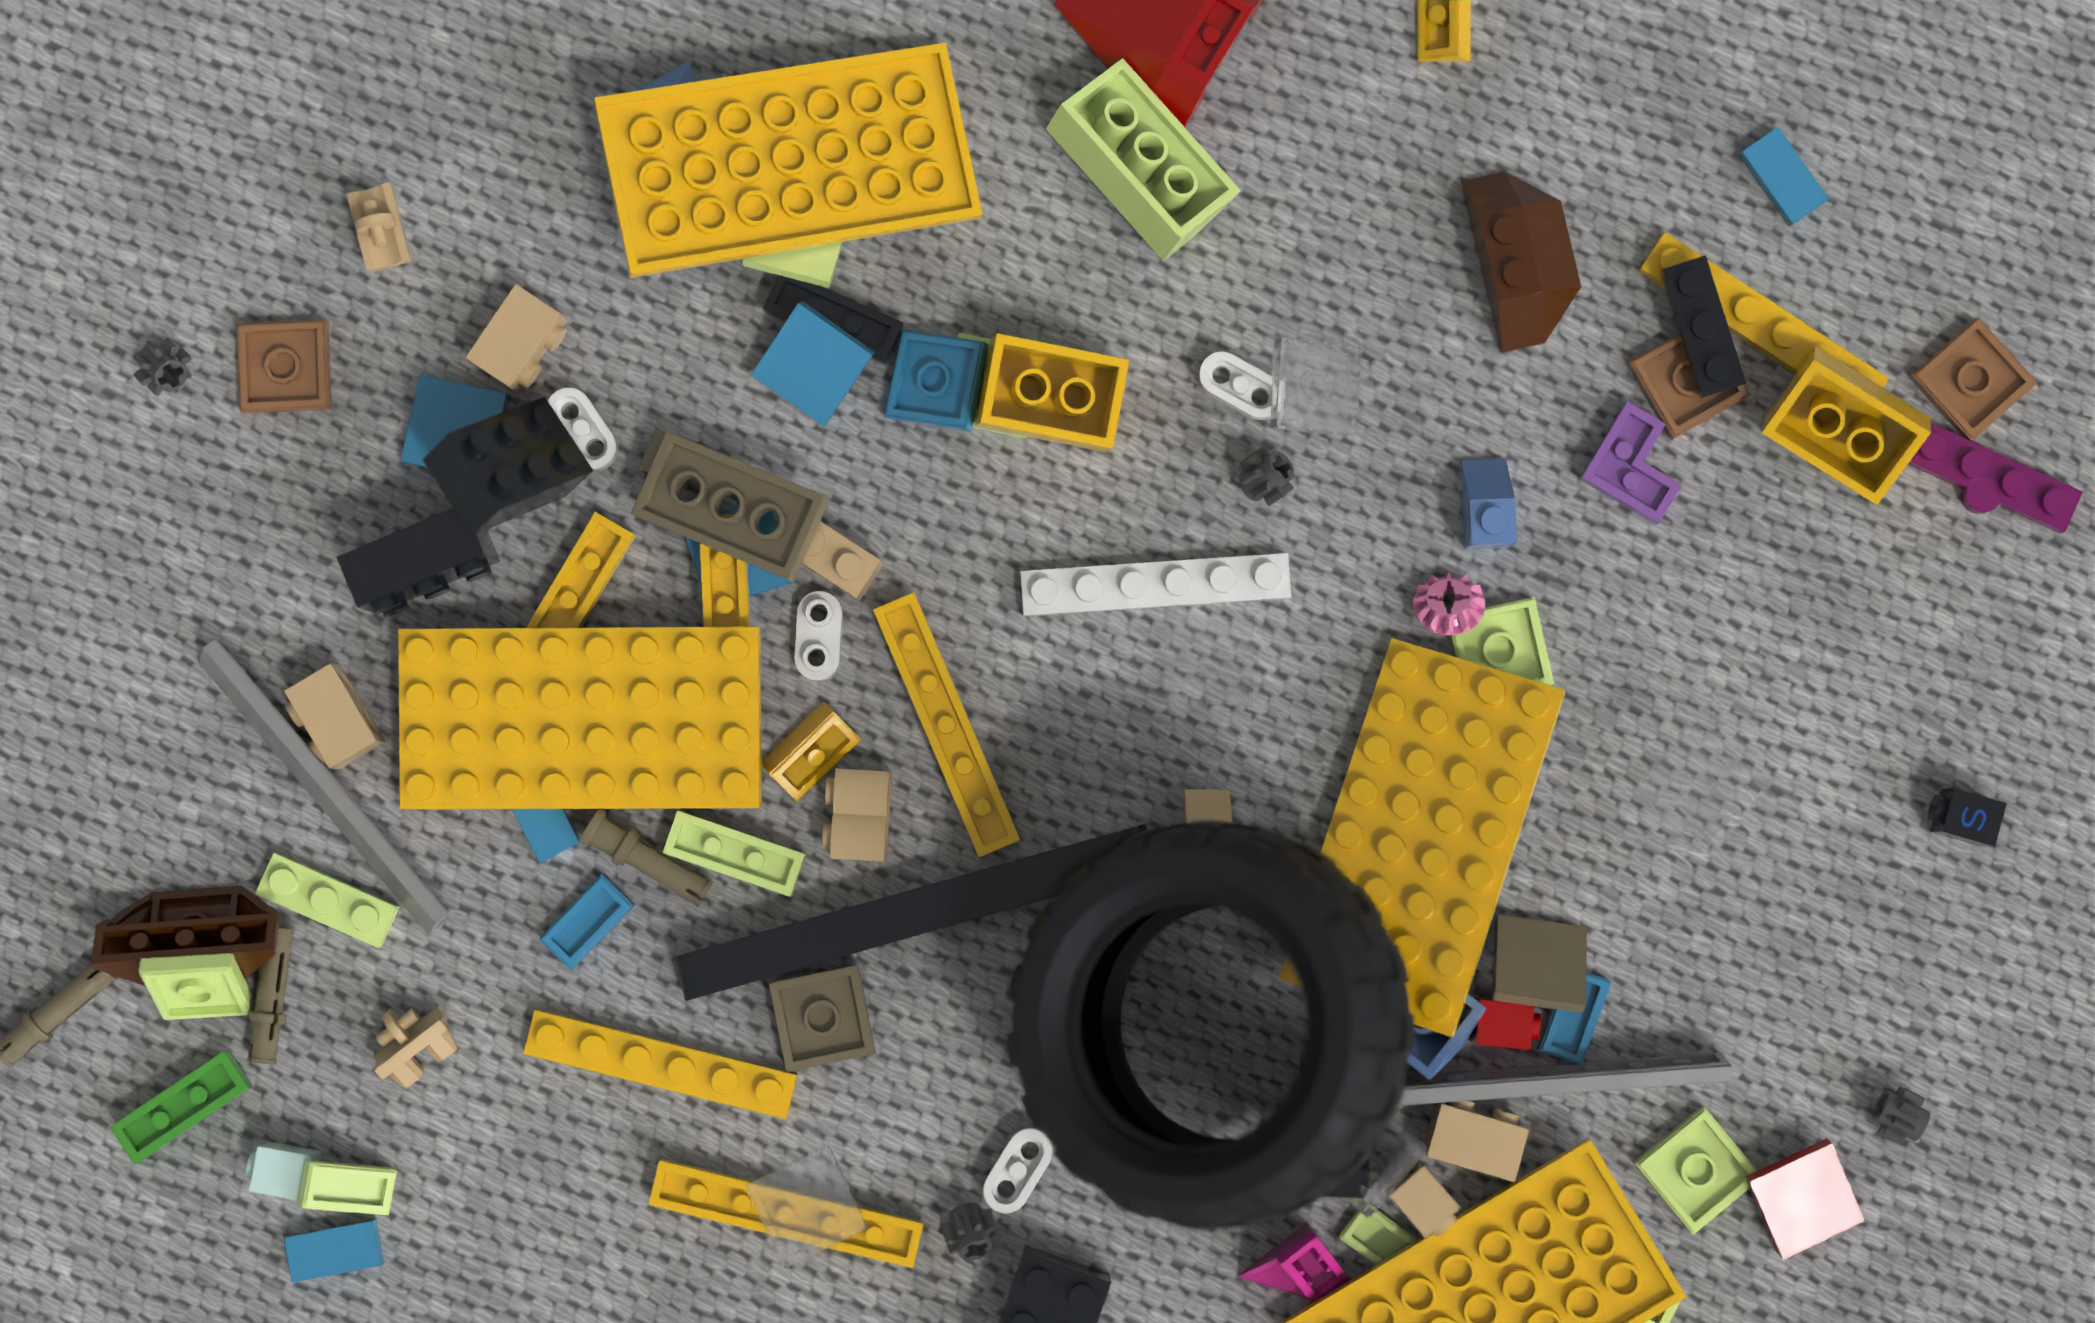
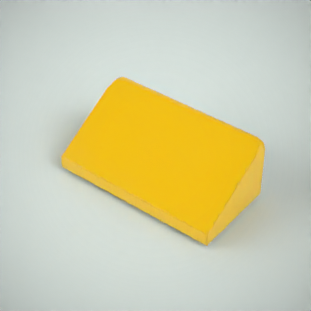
[1417,0,1471,62]
[762,702,862,802]

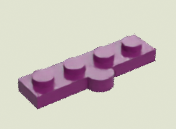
[1908,423,2083,534]

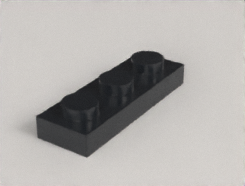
[1660,255,1747,398]
[763,275,904,366]

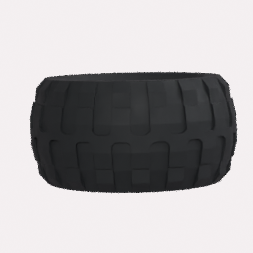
[1006,820,1415,1230]

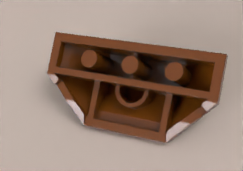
[1461,171,1581,353]
[90,886,280,986]

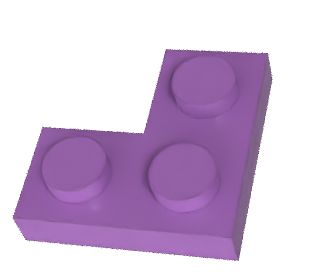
[1579,401,1682,525]

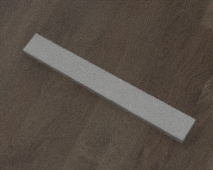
[199,639,447,935]
[1399,1052,1733,1106]

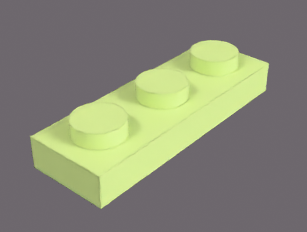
[663,810,806,897]
[255,852,400,948]

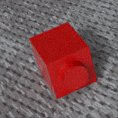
[1470,997,1541,1050]

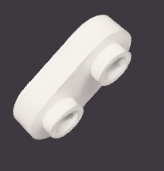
[1199,352,1283,420]
[548,388,619,471]
[795,591,843,681]
[983,1127,1053,1213]

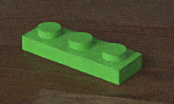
[110,1049,253,1165]

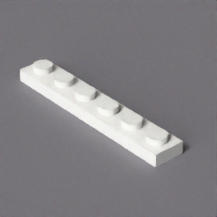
[1021,553,1291,617]

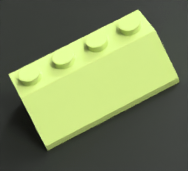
[1046,58,1241,261]

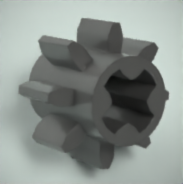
[133,337,192,396]
[1239,446,1294,506]
[1872,1086,1930,1145]
[941,1203,1000,1260]

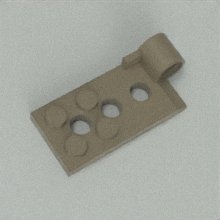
[630,428,830,582]

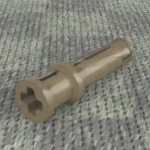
[579,809,713,907]

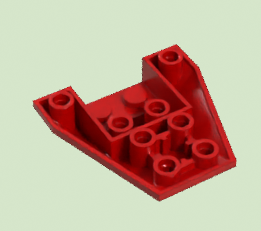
[1054,0,1264,128]

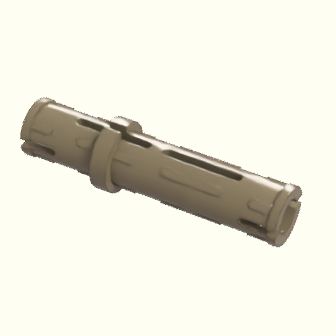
[246,927,295,1064]
[0,965,118,1067]

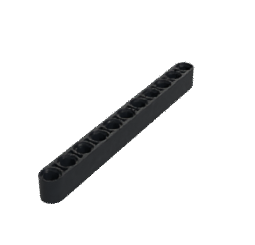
[673,824,1148,1001]

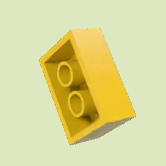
[975,333,1129,452]
[1762,346,1931,505]

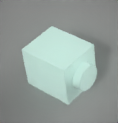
[246,1142,322,1200]

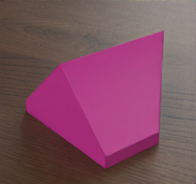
[1237,1223,1350,1303]

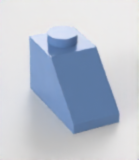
[1460,459,1517,550]

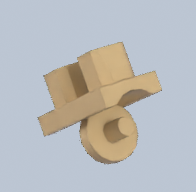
[346,182,412,273]
[374,1005,457,1089]

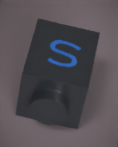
[1928,788,2007,847]

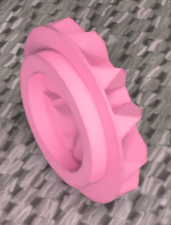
[1413,571,1485,635]

